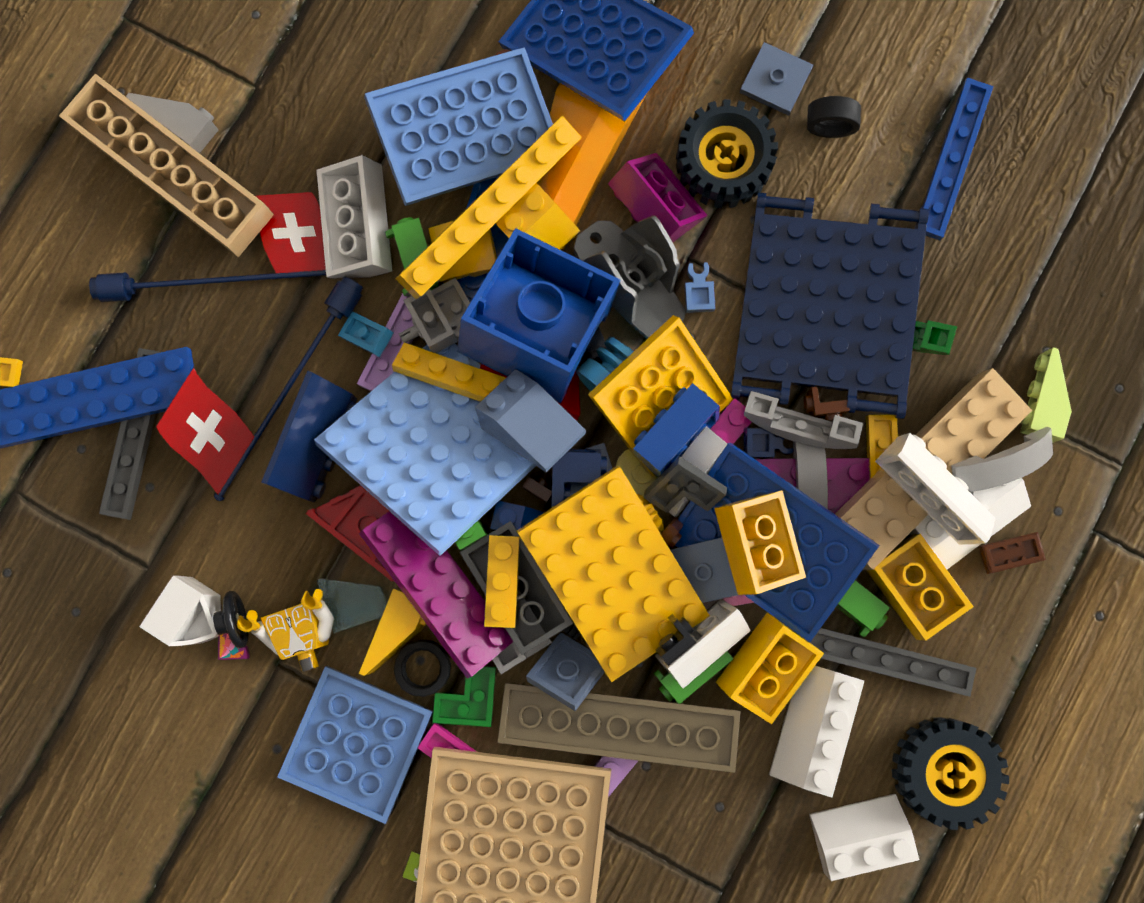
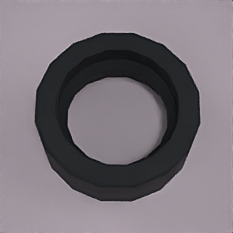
[807,96,861,138]
[394,640,451,697]

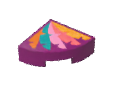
[218,634,250,660]

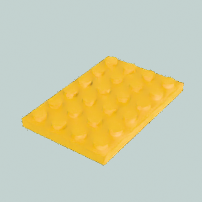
[516,466,710,682]

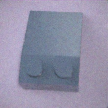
[475,369,586,472]

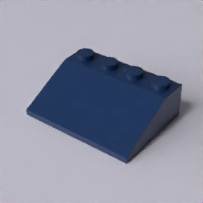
[261,371,357,503]

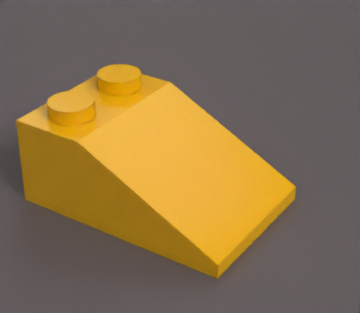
[359,588,427,676]

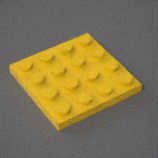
[588,315,733,476]

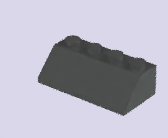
[460,521,573,655]

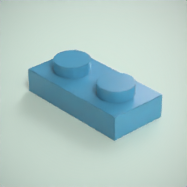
[338,311,394,357]

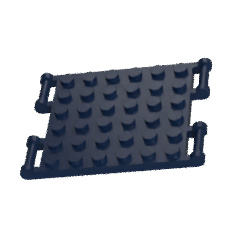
[731,192,929,419]

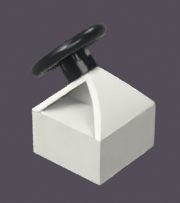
[139,576,249,648]

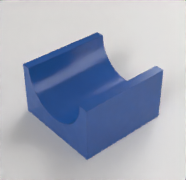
[457,228,621,403]

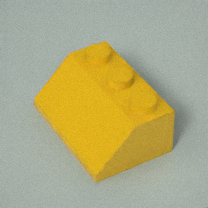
[714,490,806,595]
[716,612,824,724]

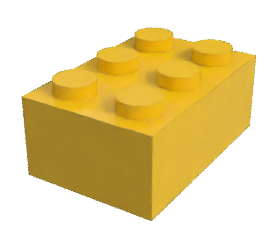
[866,533,974,641]

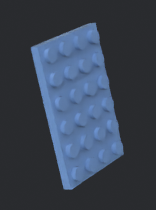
[364,47,553,206]

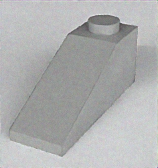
[126,93,219,154]

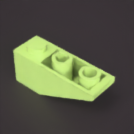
[1020,347,1072,443]

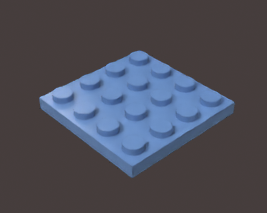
[277,666,433,824]

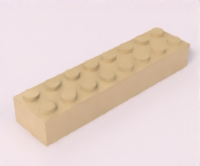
[59,74,274,257]
[835,368,1032,570]

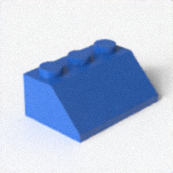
[633,383,719,478]

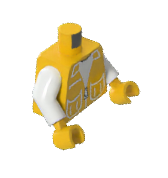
[237,589,334,672]

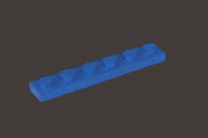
[915,78,994,241]

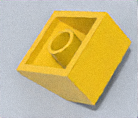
[496,183,580,250]

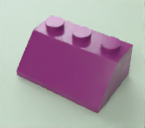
[608,153,707,242]

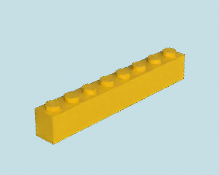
[395,116,582,299]

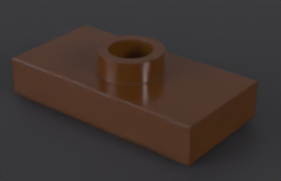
[979,532,1046,574]

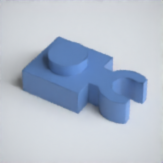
[685,262,715,313]

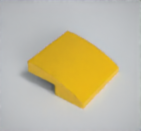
[428,221,497,283]

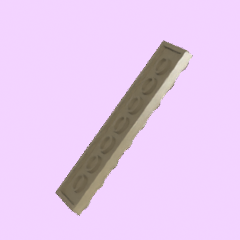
[498,683,741,773]

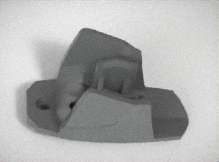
[573,215,686,339]

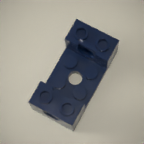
[552,449,607,507]

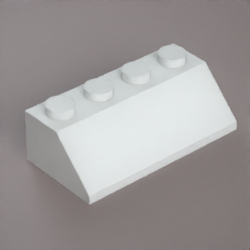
[317,155,392,278]
[875,433,996,545]
[909,478,1031,569]
[769,666,864,798]

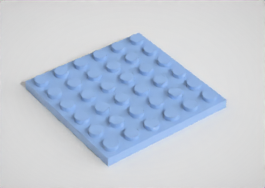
[314,343,536,556]

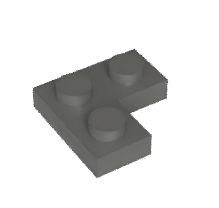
[643,456,727,513]

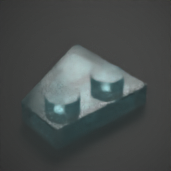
[317,579,387,633]

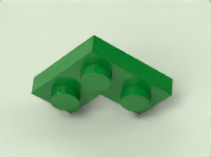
[432,666,496,727]

